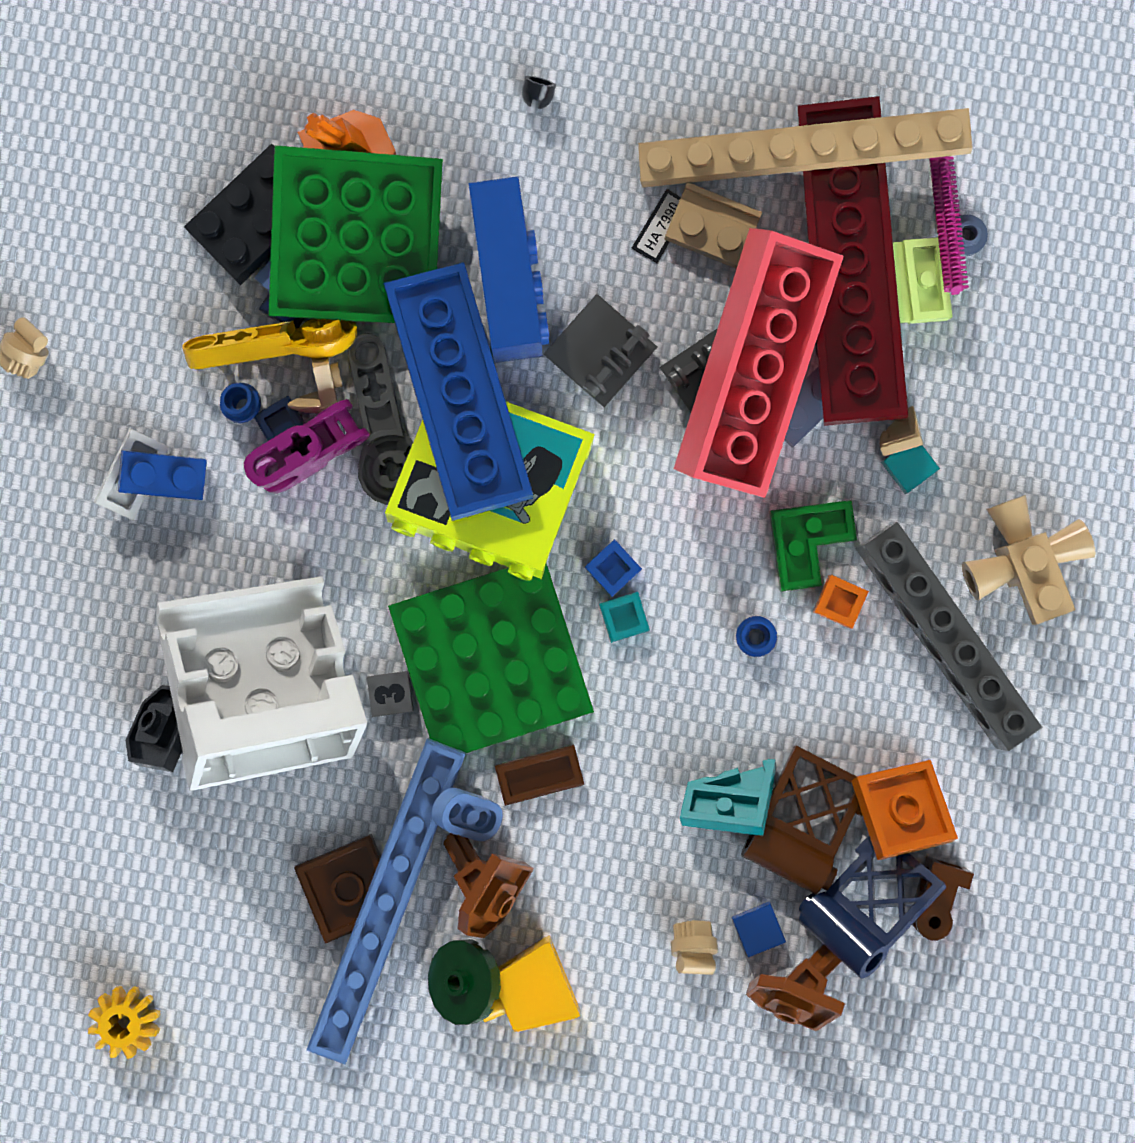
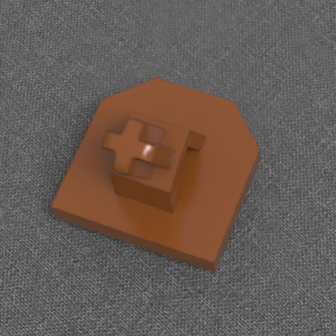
[443,833,534,938]
[746,944,845,1031]

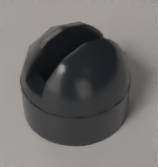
[522,76,556,109]

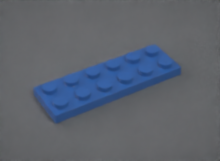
[384,262,533,521]

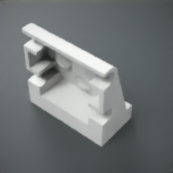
[157,576,367,791]

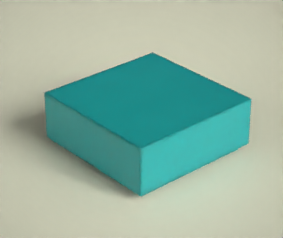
[881,445,940,494]
[599,592,650,643]

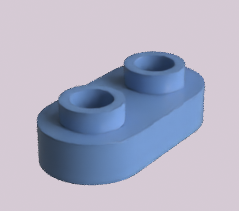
[432,788,503,842]

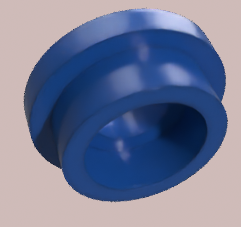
[220,383,261,423]
[736,616,777,657]

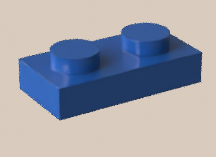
[117,450,207,500]

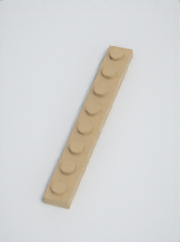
[638,108,972,188]

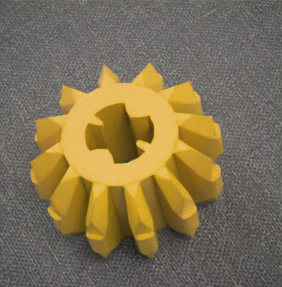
[88,986,161,1059]

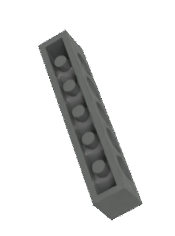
[855,522,1043,751]

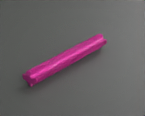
[929,156,969,295]

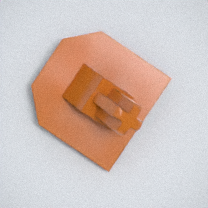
[297,110,396,155]

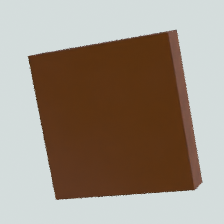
[294,833,381,944]

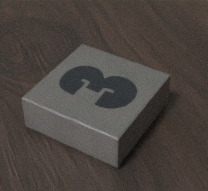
[366,671,414,717]

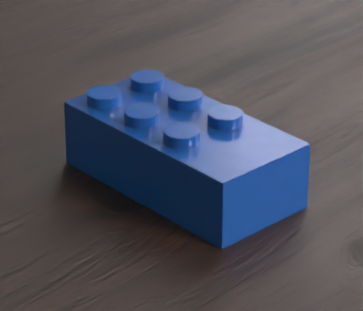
[468,176,549,363]

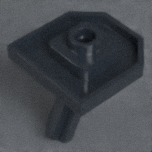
[125,685,183,772]

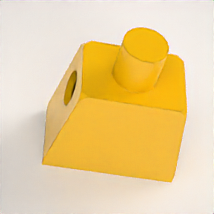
[483,935,580,1032]

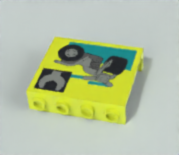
[385,402,595,581]

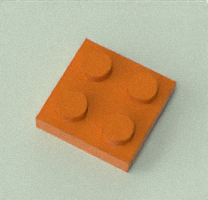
[851,760,958,860]

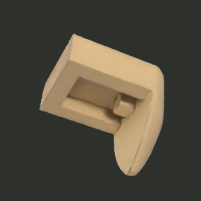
[287,357,343,414]

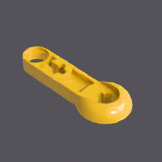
[182,318,357,369]

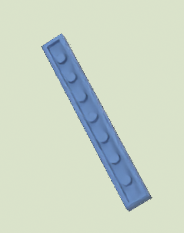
[306,738,466,1064]

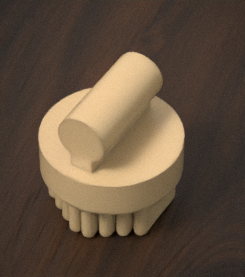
[0,317,49,379]
[671,920,718,975]

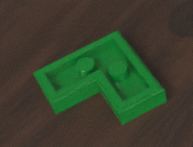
[769,500,857,592]

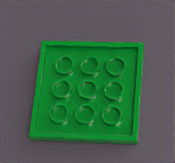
[268,145,443,323]
[388,563,594,753]

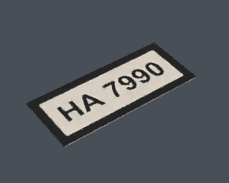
[631,189,681,263]

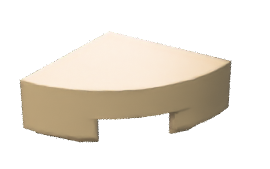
[879,406,923,456]

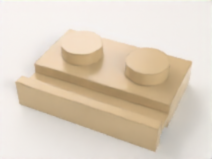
[664,182,762,269]

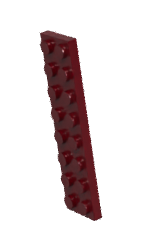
[797,96,908,426]

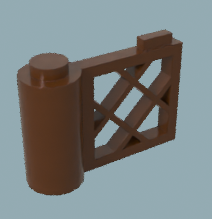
[741,745,863,895]

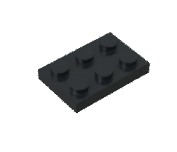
[184,143,274,285]

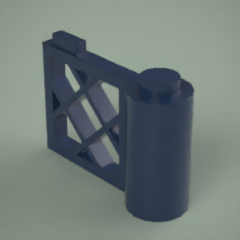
[799,835,946,979]

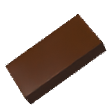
[495,744,584,806]

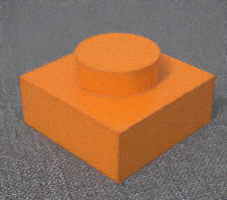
[812,575,869,629]

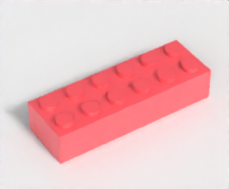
[673,228,844,498]

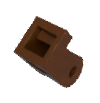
[912,856,974,941]

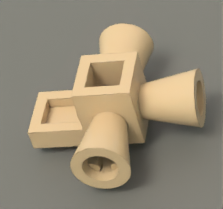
[962,495,1095,625]

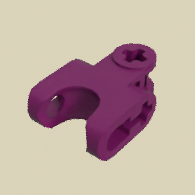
[244,399,370,494]

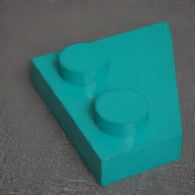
[680,759,777,836]

